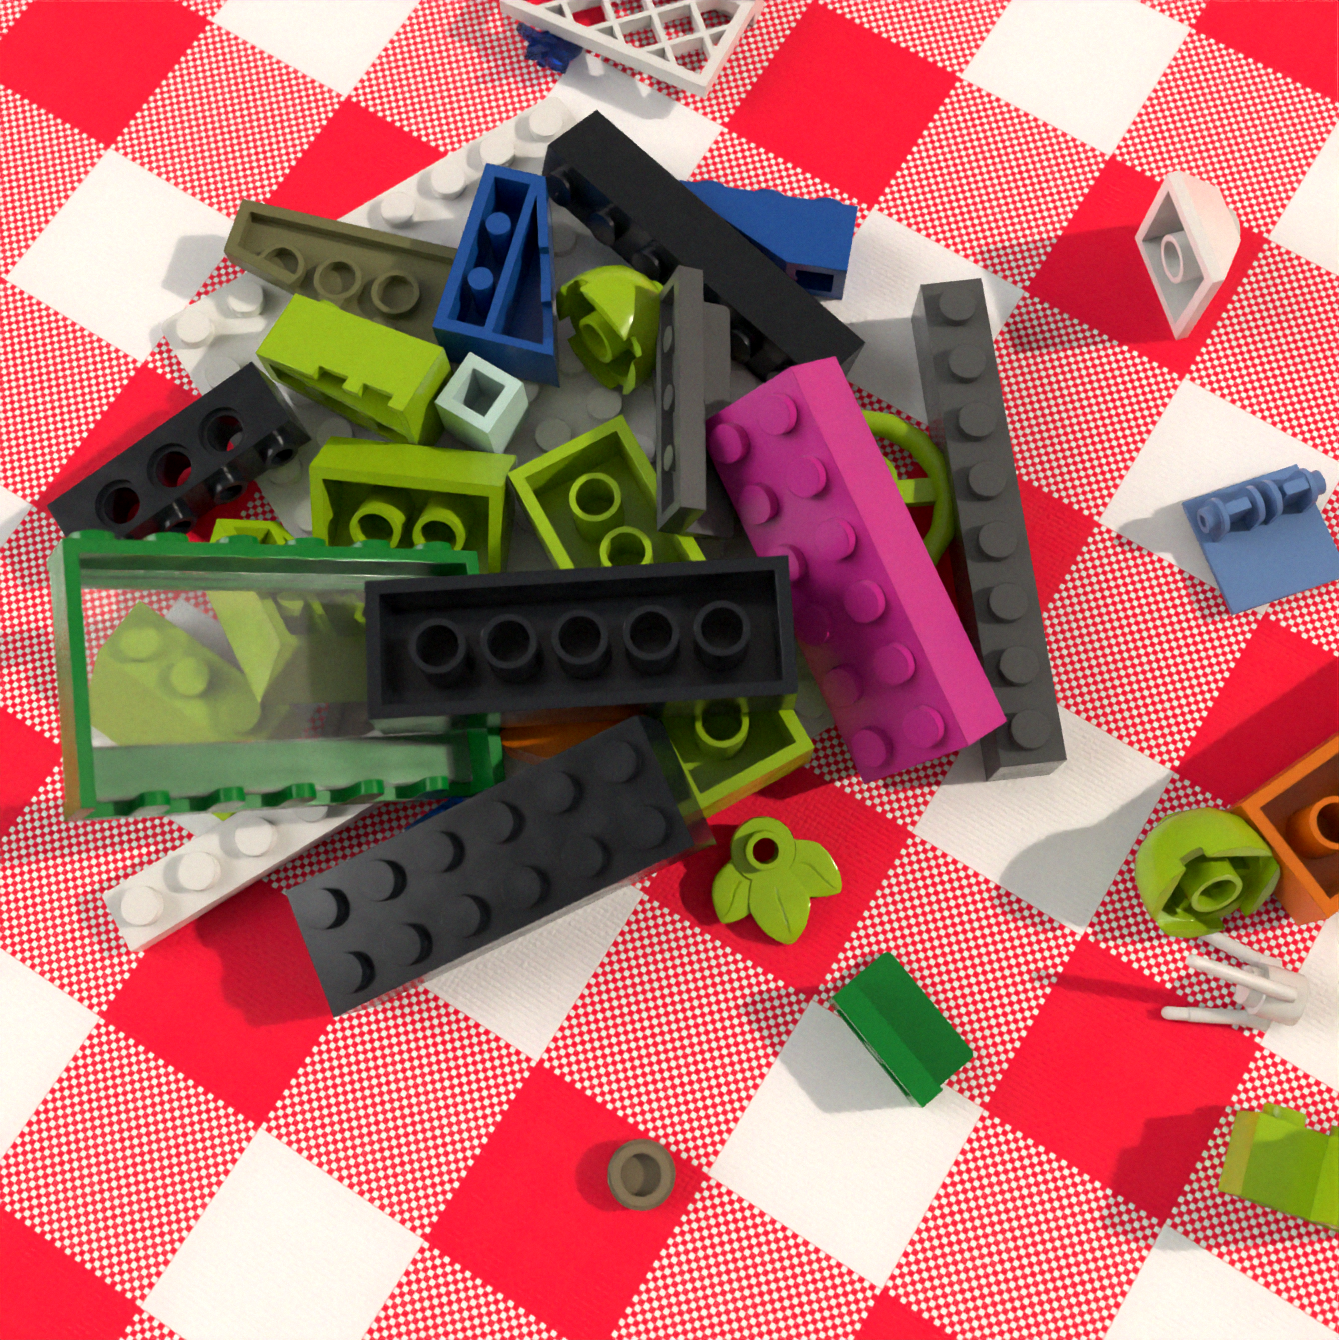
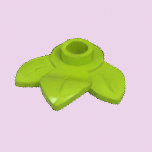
[711,816,842,945]

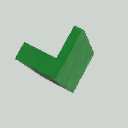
[827,952,973,1108]

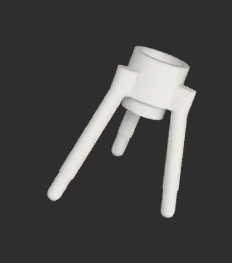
[1161,932,1309,1032]

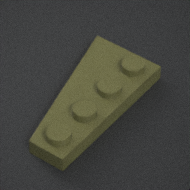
[223,199,457,346]

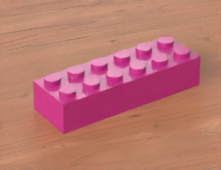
[705,356,1007,784]

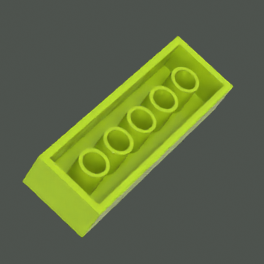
[507,414,815,819]

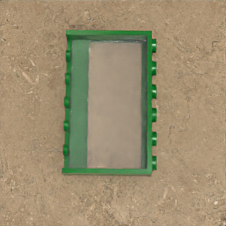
[46,530,506,822]

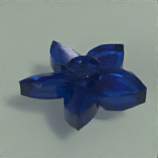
[516,22,583,74]

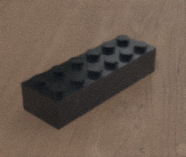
[365,555,799,735]
[285,714,717,1018]

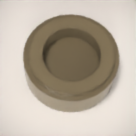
[607,1138,676,1211]

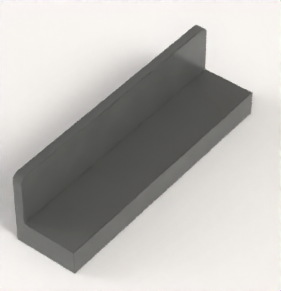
[656,265,734,541]

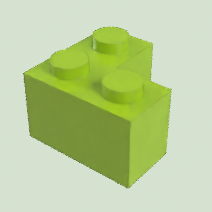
[1217,1102,1339,1233]

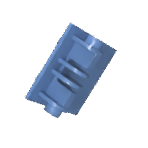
[1181,464,1339,616]

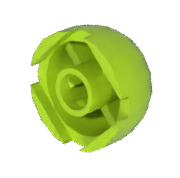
[556,265,663,395]
[1134,807,1281,938]

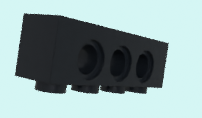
[46,361,312,540]

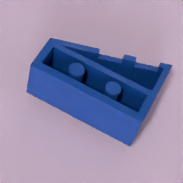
[432,163,560,388]

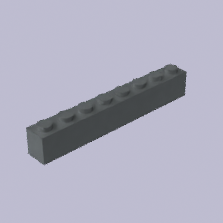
[911,278,1067,782]

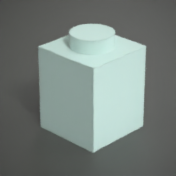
[434,352,531,454]

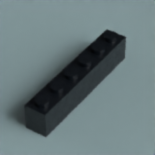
[541,110,866,383]

